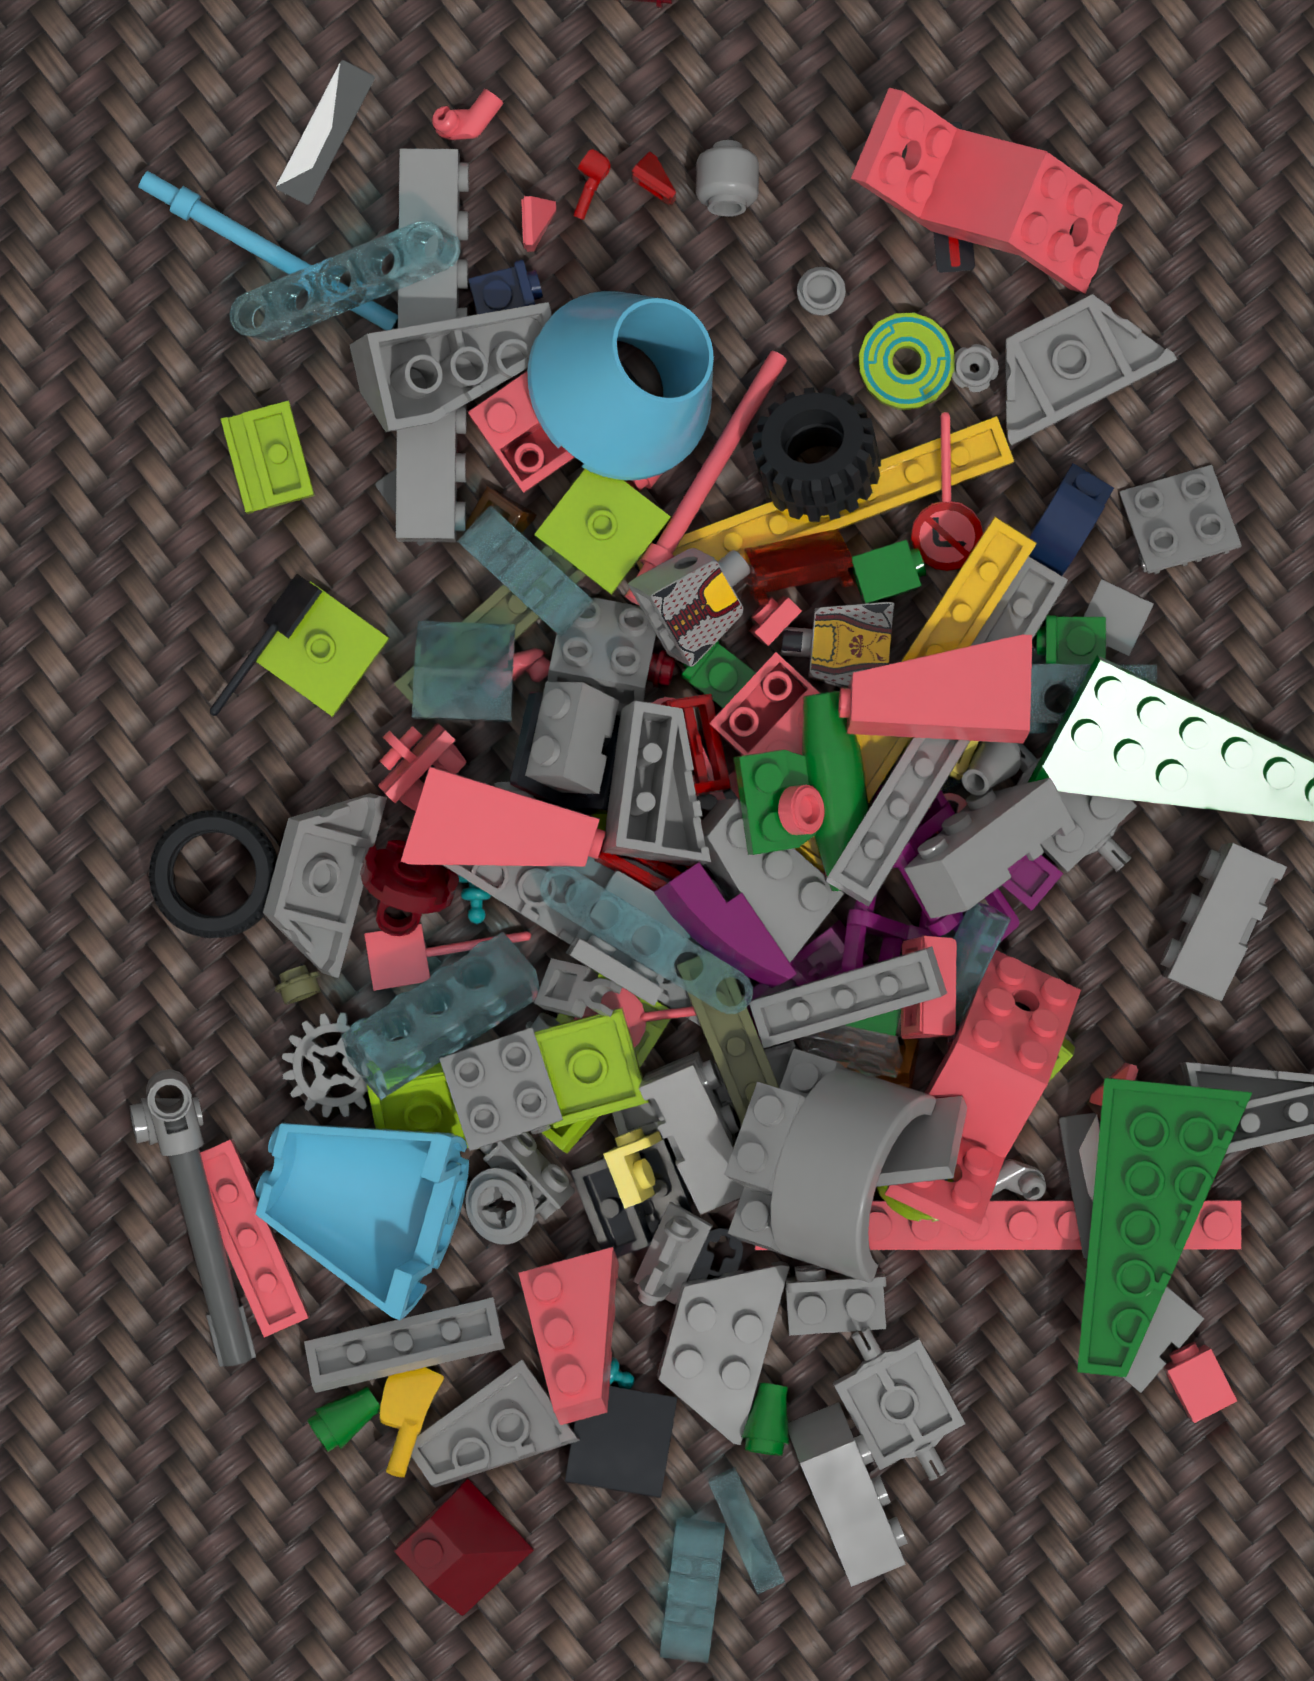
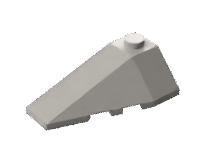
[350,302,552,432]

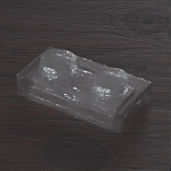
[800,1025,902,1078]

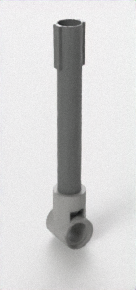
[146,1069,256,1367]

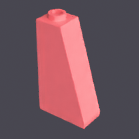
[838,634,1032,743]
[401,767,606,867]

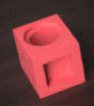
[1163,1342,1237,1423]

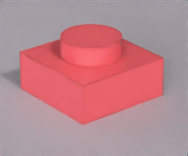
[749,596,802,646]

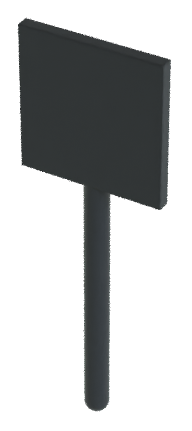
[209,574,322,716]

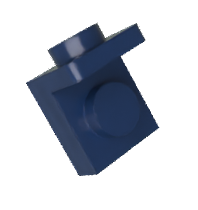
[468,260,543,314]

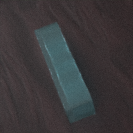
[953,902,1011,1027]
[708,1467,785,1594]

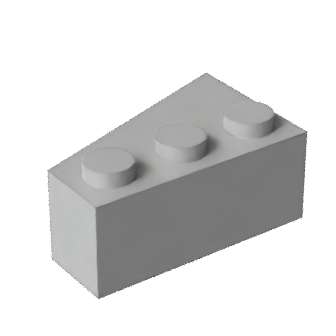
[639,1051,744,1215]
[1180,1062,1314,1154]

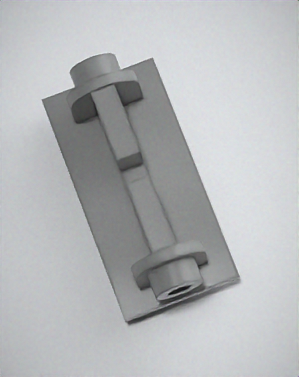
[480,1132,576,1220]
[633,1202,713,1306]

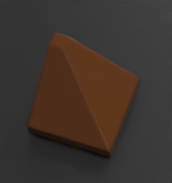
[466,486,536,554]

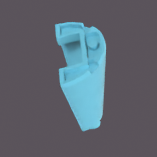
[255,1123,469,1320]

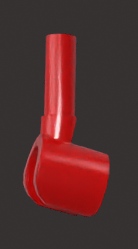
[573,149,611,220]

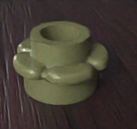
[274,965,321,1005]

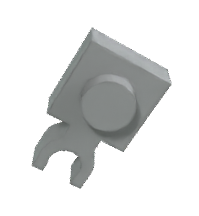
[534,958,622,1019]

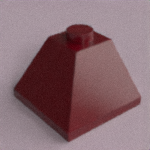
[394,1478,534,1616]

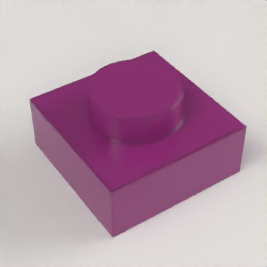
[1001,855,1063,911]

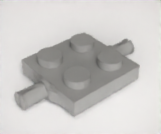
[1016,743,1137,874]
[833,1326,965,1481]

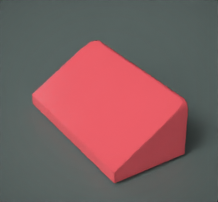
[901,936,957,1039]

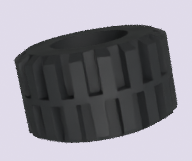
[752,387,881,522]

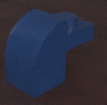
[1028,463,1114,576]

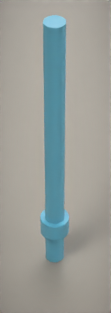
[138,171,398,331]

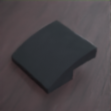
[570,1135,701,1258]
[565,1386,678,1498]

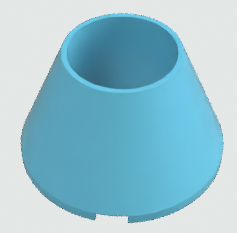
[527,291,714,480]

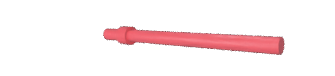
[625,351,787,606]

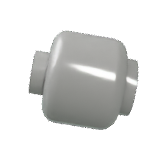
[696,140,759,217]

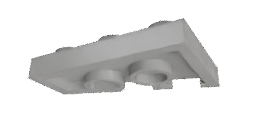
[411,1360,580,1487]

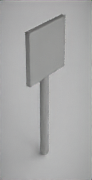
[1058,579,1154,726]

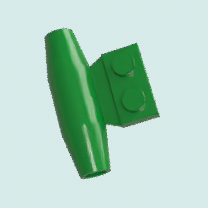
[734,691,869,891]

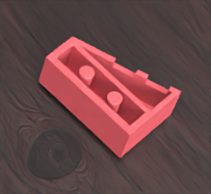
[519,1247,619,1425]

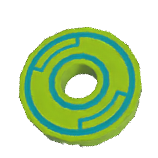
[858,313,955,410]

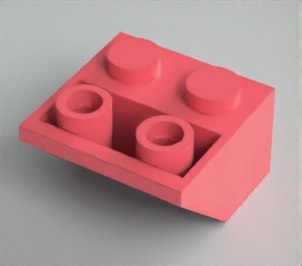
[468,372,575,493]
[709,652,820,756]

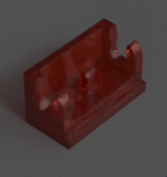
[744,529,853,606]

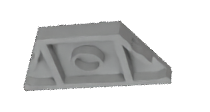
[1005,294,1177,447]
[263,793,387,978]
[657,1261,789,1445]

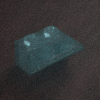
[412,621,516,722]

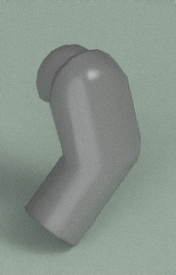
[992,1159,1046,1200]

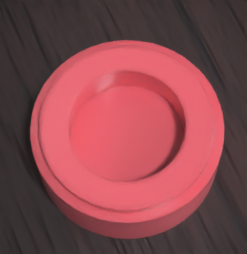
[778,785,825,835]

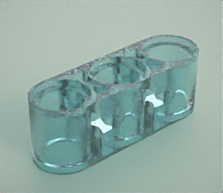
[457,506,594,637]
[659,1517,725,1663]

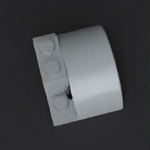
[724,1049,936,1283]

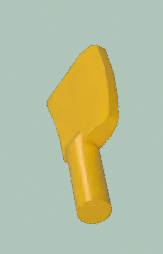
[379,1367,444,1478]

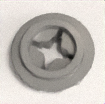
[466,1166,539,1244]

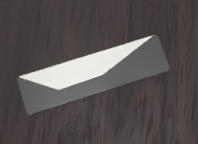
[276,60,375,205]
[1059,1113,1100,1259]

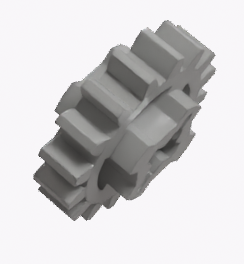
[282,1012,388,1117]

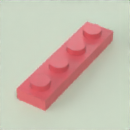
[200,1139,310,1337]

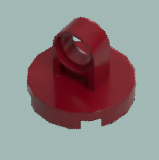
[360,840,459,936]

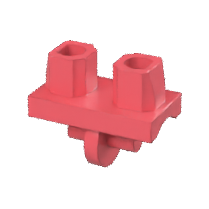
[378,723,466,811]

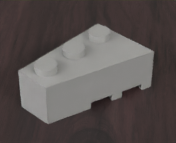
[602,701,711,867]
[904,778,1077,919]
[701,799,844,963]
[1160,843,1287,1001]
[788,1402,908,1587]

